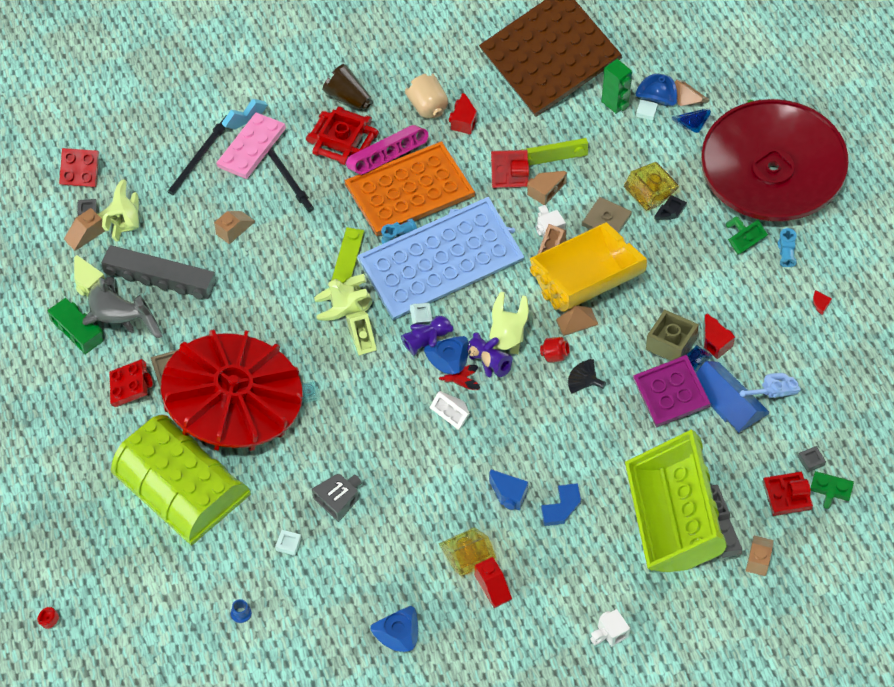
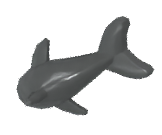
[82,277,163,338]

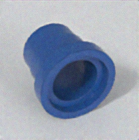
[231,599,252,623]

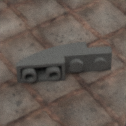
[710,484,742,558]

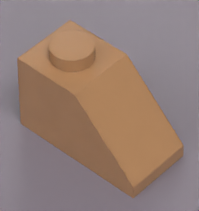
[527,171,567,205]
[64,208,105,251]
[214,211,255,244]
[746,535,774,576]

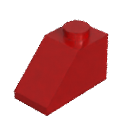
[474,557,512,608]

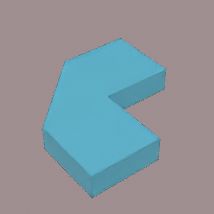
[222,99,268,129]

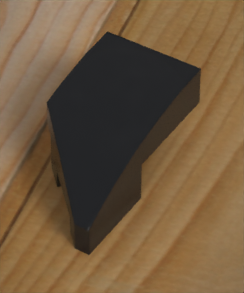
[654,195,687,220]

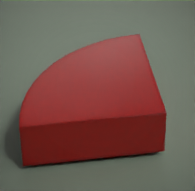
[813,290,832,315]

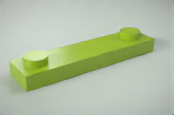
[520,138,588,166]
[331,227,365,283]

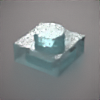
[301,381,320,404]

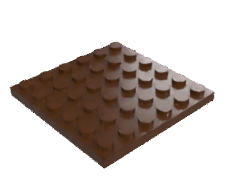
[479,0,623,117]

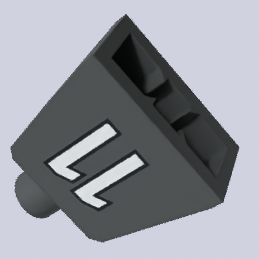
[312,474,362,522]

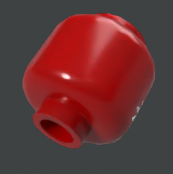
[540,337,570,362]

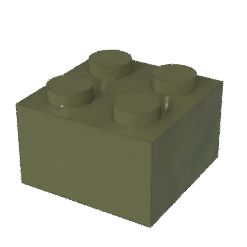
[646,309,699,361]

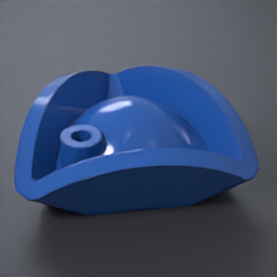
[635,73,677,106]
[424,336,468,374]
[370,606,418,652]

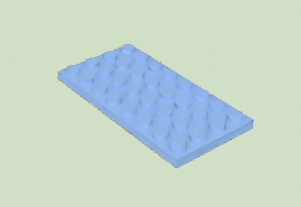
[357,197,524,321]

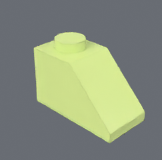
[74,255,105,296]
[345,310,377,355]

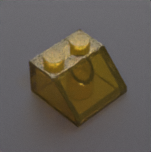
[623,162,679,211]
[439,527,496,575]

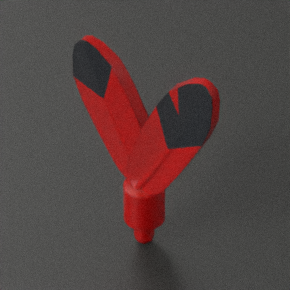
[439,365,480,390]

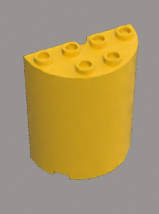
[530,222,647,312]

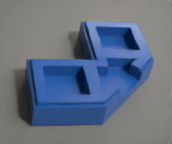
[541,483,581,526]

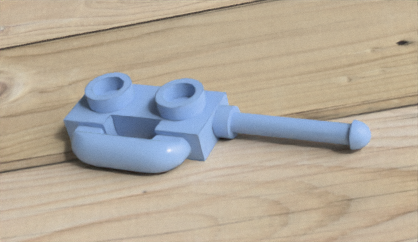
[740,373,801,398]

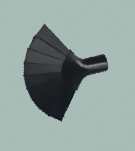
[568,359,606,394]

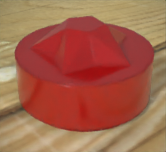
[37,607,59,629]

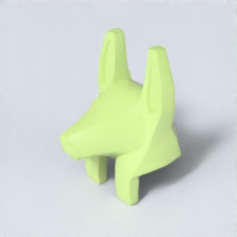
[98,179,139,242]
[314,274,372,321]
[489,292,529,354]

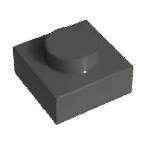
[77,199,97,216]
[798,446,826,472]

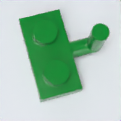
[726,216,768,255]
[810,471,854,509]

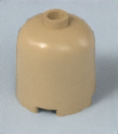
[405,73,448,119]

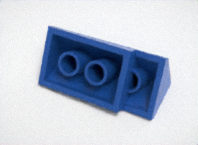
[696,361,769,433]

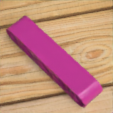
[346,125,429,175]

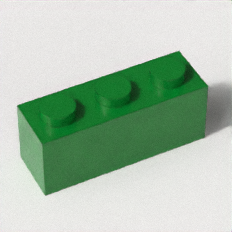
[601,59,632,114]
[47,298,103,355]

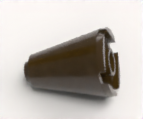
[322,64,372,111]

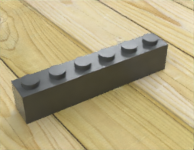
[101,245,216,299]

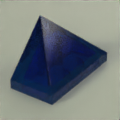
[672,108,711,133]
[687,345,712,373]

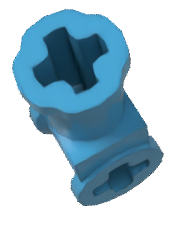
[381,219,417,244]
[777,228,797,267]

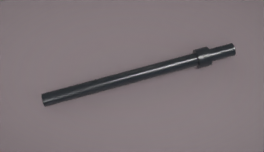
[167,115,227,195]
[267,147,314,212]

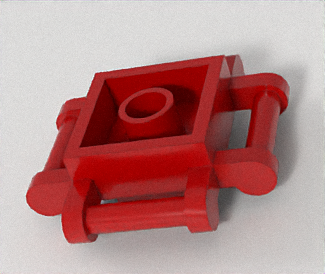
[306,106,379,166]

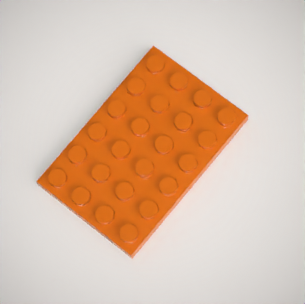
[345,141,475,236]

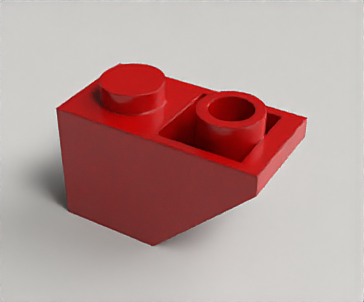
[449,93,477,135]
[703,313,735,359]

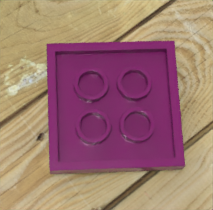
[633,355,710,428]

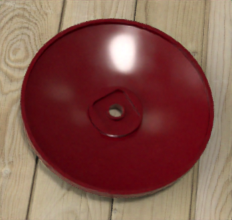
[701,99,849,221]

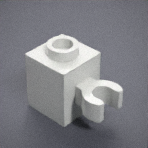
[536,205,566,238]
[590,609,630,647]

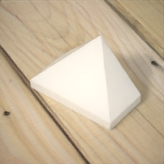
[430,391,470,430]

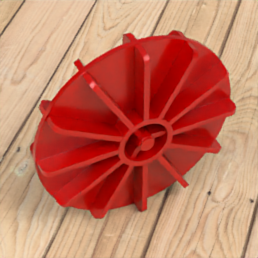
[161,329,303,451]

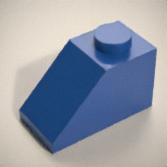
[489,469,528,511]

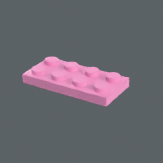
[216,112,286,179]

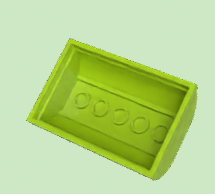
[110,415,251,546]
[625,429,726,572]

